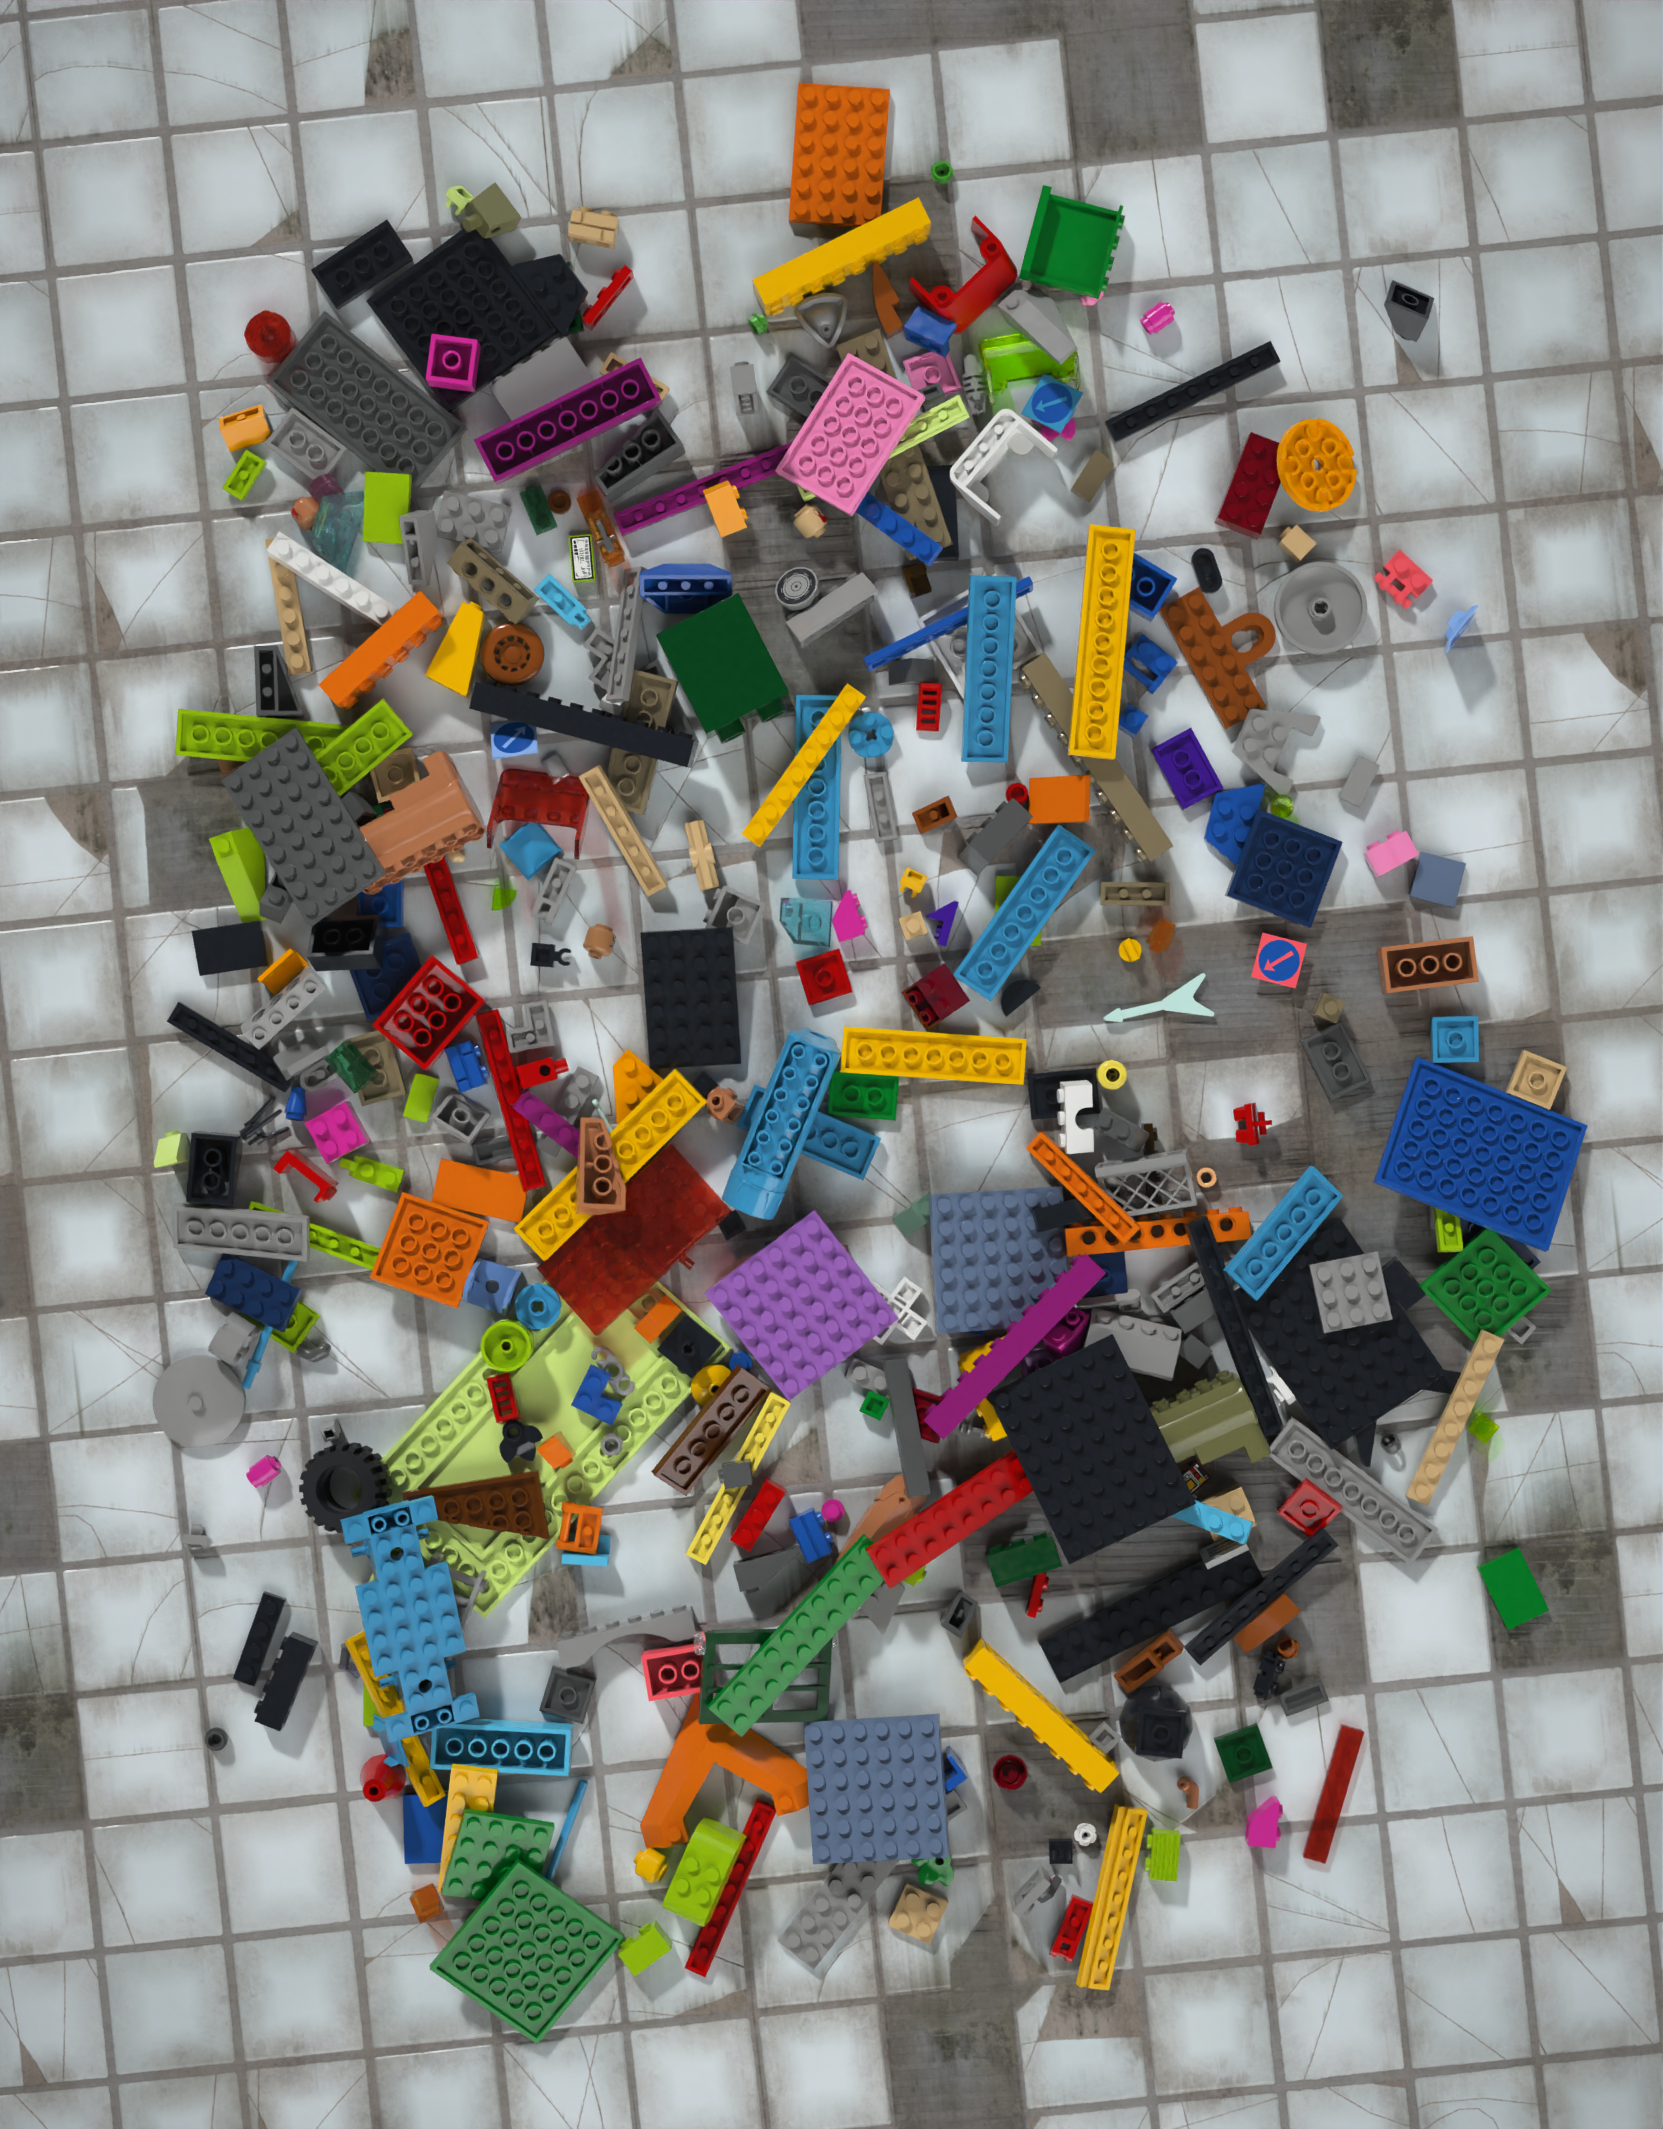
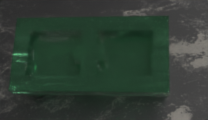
[325,1040,380,1094]

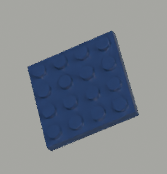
[1225,809,1343,928]

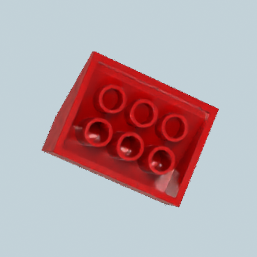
[372,955,488,1070]

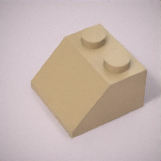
[1198,1483,1257,1543]

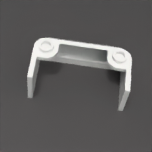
[949,409,1058,527]

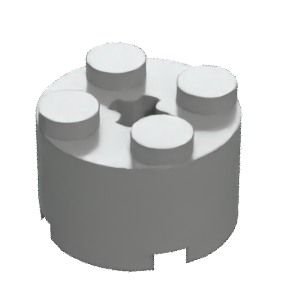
[208,1312,260,1367]

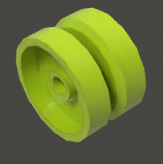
[480,1318,535,1372]

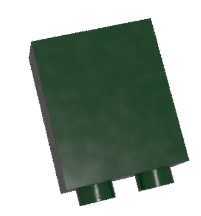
[656,593,790,744]

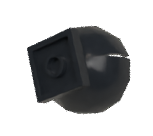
[1119,1685,1193,1762]

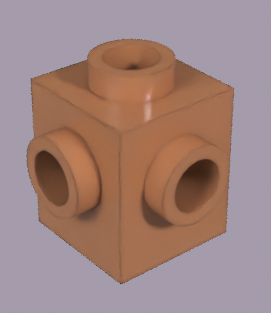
[705,1086,745,1124]

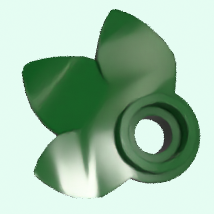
[911,1853,954,1886]

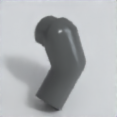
[296,1342,331,1362]

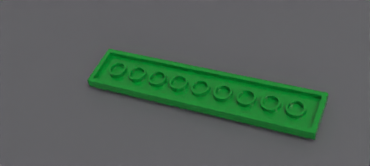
[707,1534,884,1737]

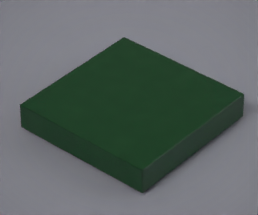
[1213,1723,1273,1783]

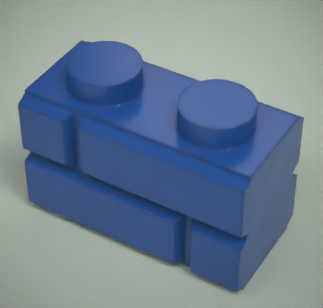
[444,1040,490,1093]
[788,1507,835,1563]

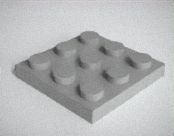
[1309,1251,1392,1333]

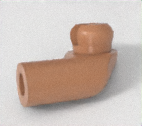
[1177,1776,1199,1809]

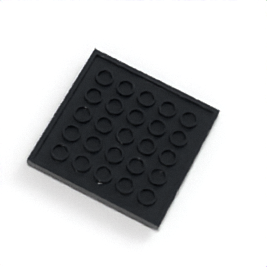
[366,228,559,413]

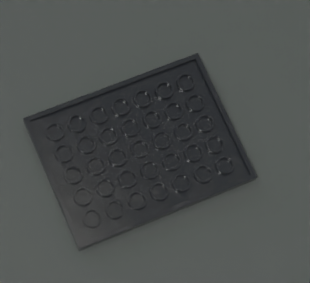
[1234,1220,1446,1450]
[988,1334,1196,1565]

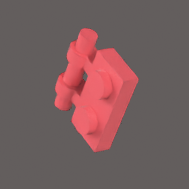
[1373,550,1433,609]

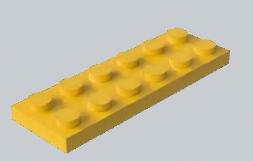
[437,1764,498,1892]

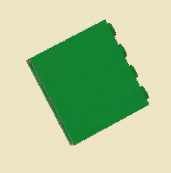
[1019,185,1125,299]

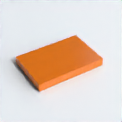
[1028,775,1090,825]

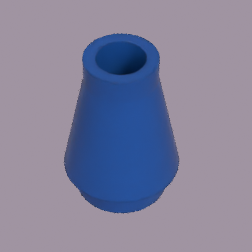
[284,1087,307,1121]

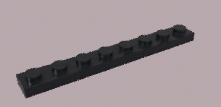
[1105,341,1281,444]
[1184,1527,1339,1666]

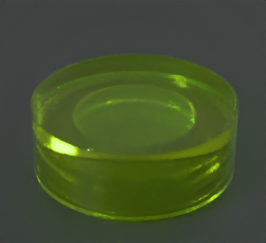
[1270,794,1294,818]

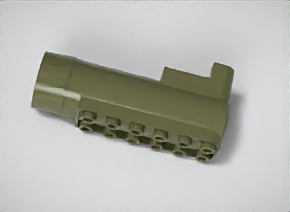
[1149,1370,1271,1465]

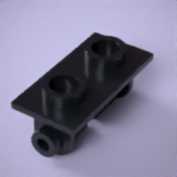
[1253,1650,1286,1700]

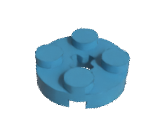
[848,712,894,758]
[515,1283,562,1329]

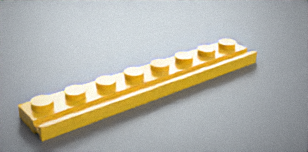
[1076,1805,1148,1990]

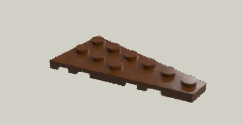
[402,1470,550,1539]

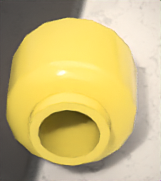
[1096,1060,1127,1090]

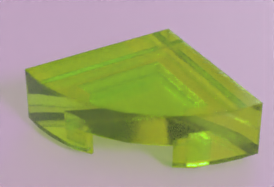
[491,888,518,911]

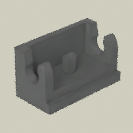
[1168,1285,1216,1334]

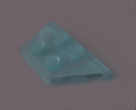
[309,491,364,574]

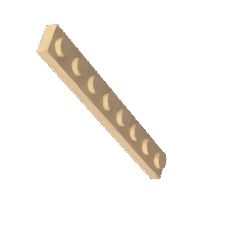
[1405,1329,1504,1506]

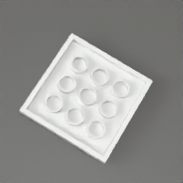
[916,573,1042,700]

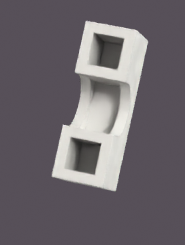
[1057,1080,1094,1154]

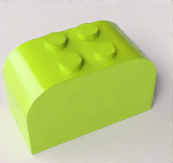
[662,1816,747,1928]

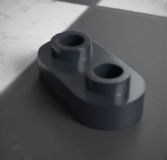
[1191,548,1222,594]

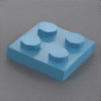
[1430,1016,1479,1063]

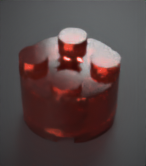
[244,310,296,364]

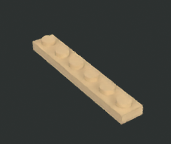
[265,536,312,676]
[579,765,669,897]

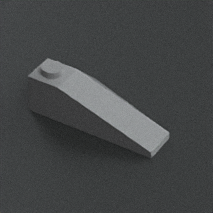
[998,290,1078,365]

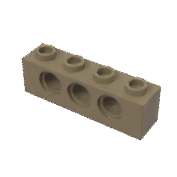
[447,538,540,624]

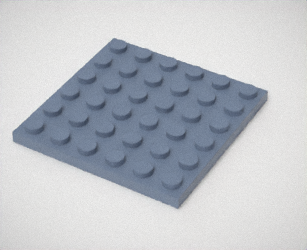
[929,1186,1067,1334]
[804,1713,950,1864]

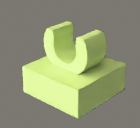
[445,185,475,215]

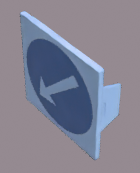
[1445,604,1478,654]
[490,721,538,760]

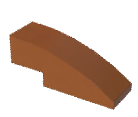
[872,260,903,340]
[1233,1593,1301,1653]
[1114,1628,1184,1694]

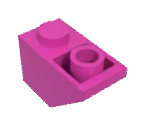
[832,890,868,943]
[1043,1307,1090,1359]
[1245,1796,1283,1848]

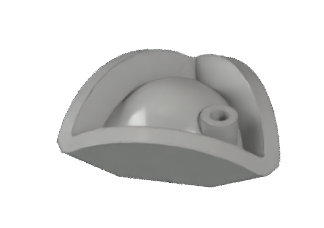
[794,293,848,348]

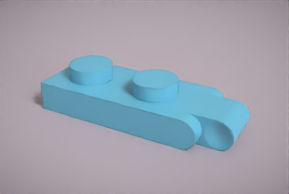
[534,573,591,630]

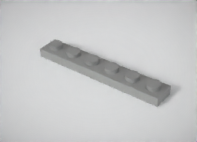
[606,566,648,703]

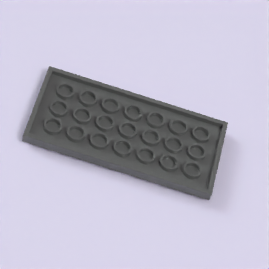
[267,311,468,498]
[222,727,387,927]

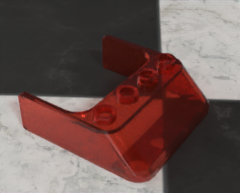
[487,769,591,860]

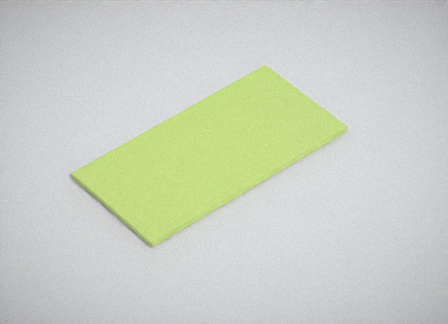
[350,1224,732,1619]

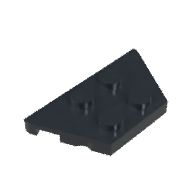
[512,254,588,337]

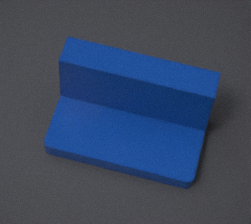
[904,306,957,358]
[944,1745,967,1791]

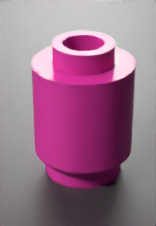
[1140,301,1175,335]
[246,1455,282,1488]

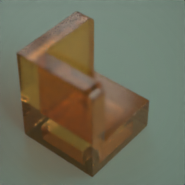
[409,1883,445,1924]

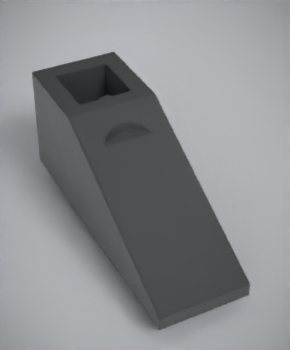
[260,872,293,924]

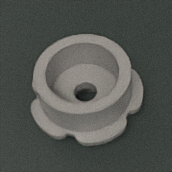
[600,1433,623,1456]

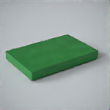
[827,1070,899,1121]
[1477,1547,1549,1630]

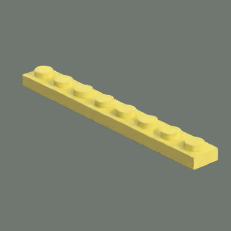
[685,1391,791,1565]

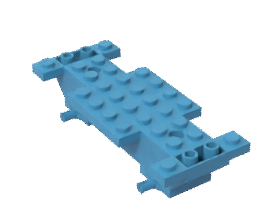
[340,1495,480,1743]

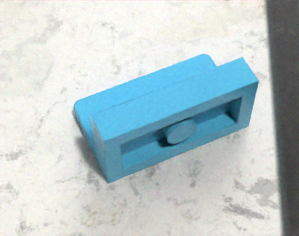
[561,1533,611,1566]

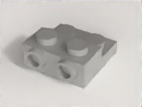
[703,885,766,946]

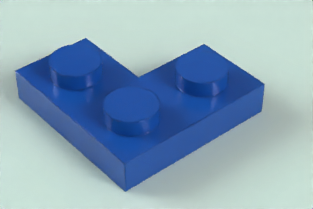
[571,1364,623,1426]

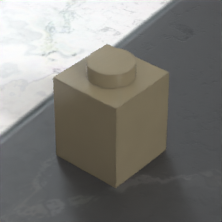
[1311,993,1345,1023]

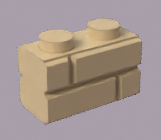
[568,206,619,249]

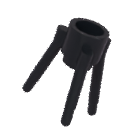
[239,1096,290,1145]

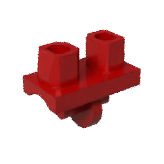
[1233,1103,1272,1146]

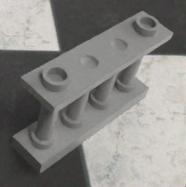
[428,1551,488,1661]

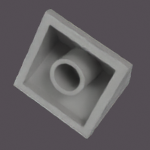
[430,1090,491,1145]

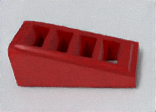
[916,683,942,732]
[486,1372,522,1424]

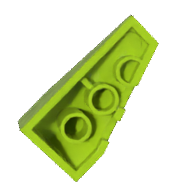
[209,827,266,923]

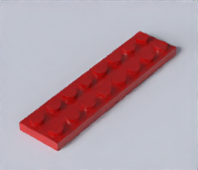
[865,1449,1034,1589]

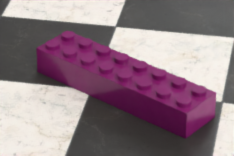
[474,357,662,485]

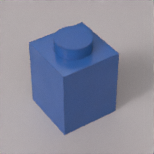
[1118,704,1148,738]

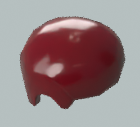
[993,1755,1028,1790]

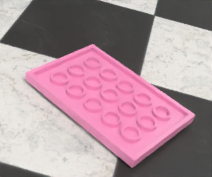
[775,353,926,516]

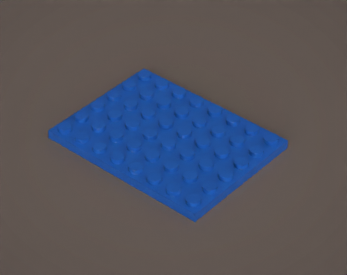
[1373,1057,1588,1252]

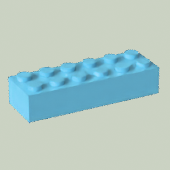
[430,1718,573,1776]

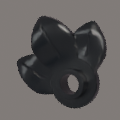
[499,1420,543,1463]

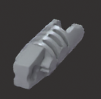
[962,354,986,416]

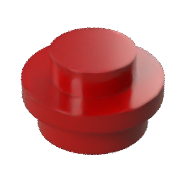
[1005,783,1029,805]

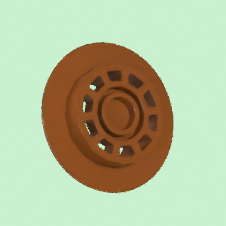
[480,622,545,686]

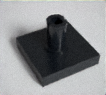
[657,1313,721,1379]

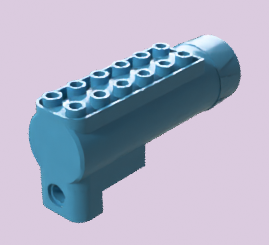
[722,1028,841,1220]

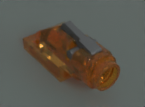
[576,490,625,568]

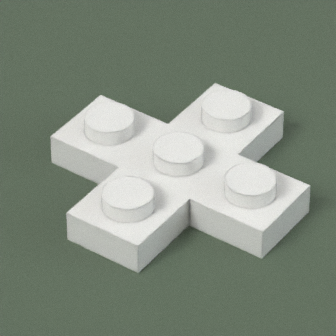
[872,1276,928,1345]

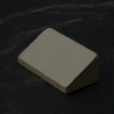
[1071,450,1114,503]

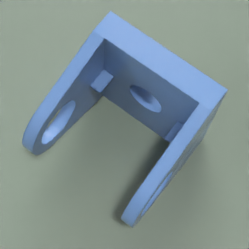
[463,1257,522,1316]

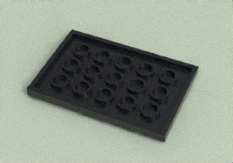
[640,927,741,1069]

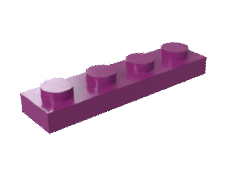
[512,1089,579,1159]

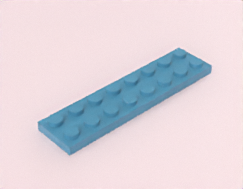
[961,575,1017,763]
[792,695,841,880]
[953,824,1096,1002]

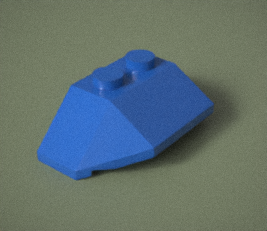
[639,564,732,614]

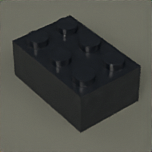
[307,915,388,972]

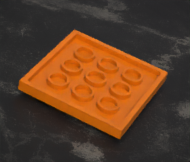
[370,1192,489,1309]

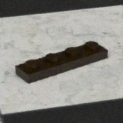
[1141,1123,1163,1216]

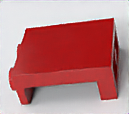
[273,1149,338,1203]

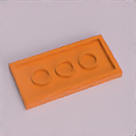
[431,1158,528,1223]

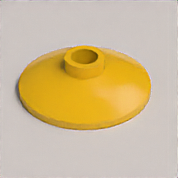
[691,1364,731,1407]

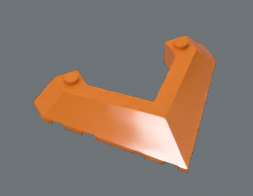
[640,1693,809,1848]

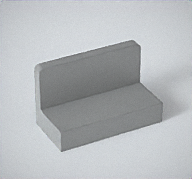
[273,1035,330,1081]

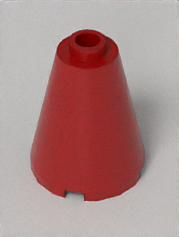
[360,1754,406,1802]

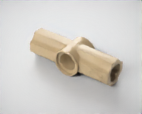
[684,820,719,891]

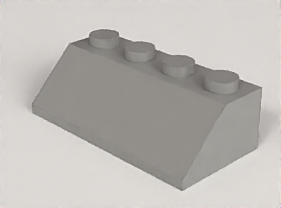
[786,572,878,649]
[1083,1308,1182,1381]

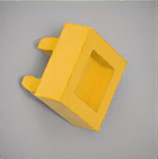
[899,867,928,898]

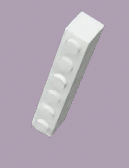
[267,531,398,628]

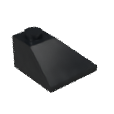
[1384,280,1434,342]

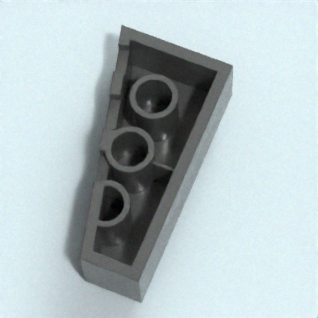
[594,407,686,503]

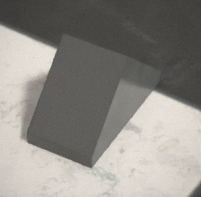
[888,658,935,686]
[940,1590,978,1638]

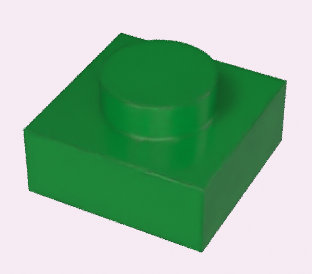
[859,1390,889,1421]

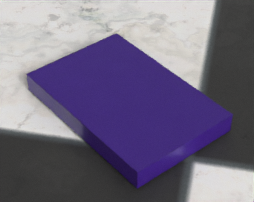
[1150,728,1223,810]

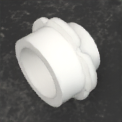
[1074,1823,1097,1846]

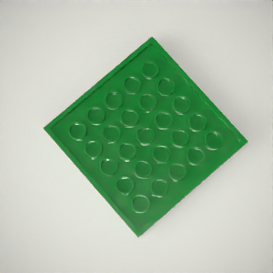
[429,1859,625,2044]

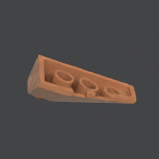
[575,1118,626,1215]

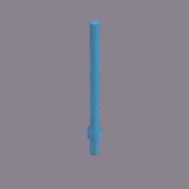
[241,1260,298,1389]
[545,1780,588,1882]

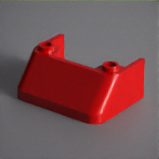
[908,216,1018,335]

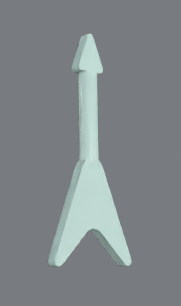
[1103,973,1214,1022]

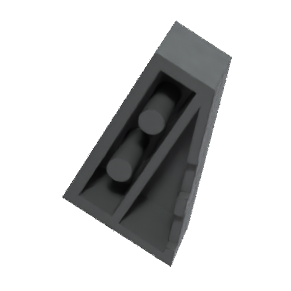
[254,645,304,718]
[957,798,1033,876]

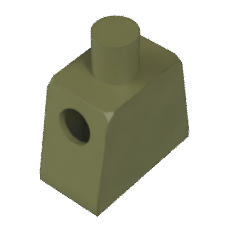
[462,182,522,239]

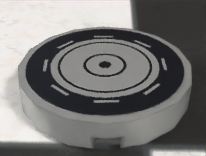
[775,567,821,611]

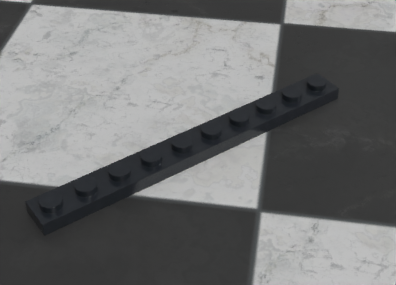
[1184,1216,1284,1437]

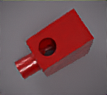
[514,1057,569,1091]

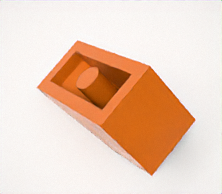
[537,1431,575,1469]

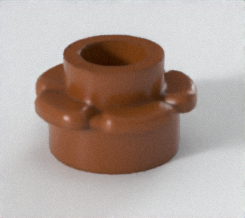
[1278,1637,1300,1660]

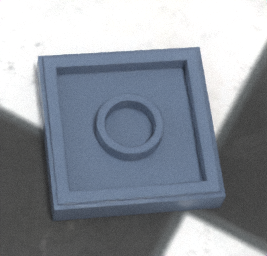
[1409,852,1466,908]

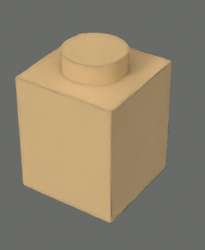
[1278,525,1317,564]
[898,911,928,942]

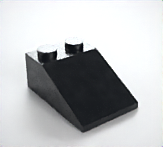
[186,1131,243,1206]

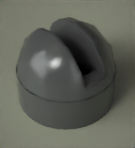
[1381,1434,1401,1455]

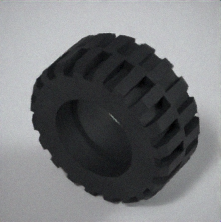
[299,1442,393,1533]

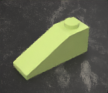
[154,1130,190,1168]

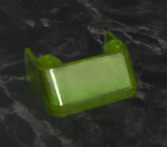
[978,330,1081,405]

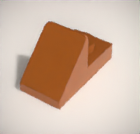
[912,796,958,834]

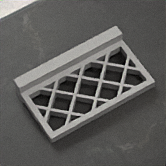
[1095,1149,1198,1216]

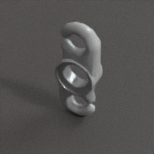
[591,1345,635,1396]

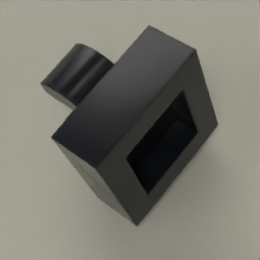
[1049,1838,1073,1864]

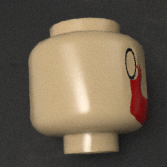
[794,503,827,539]

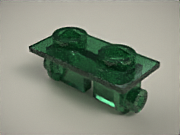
[519,484,558,535]

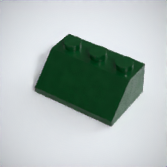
[985,1531,1062,1587]

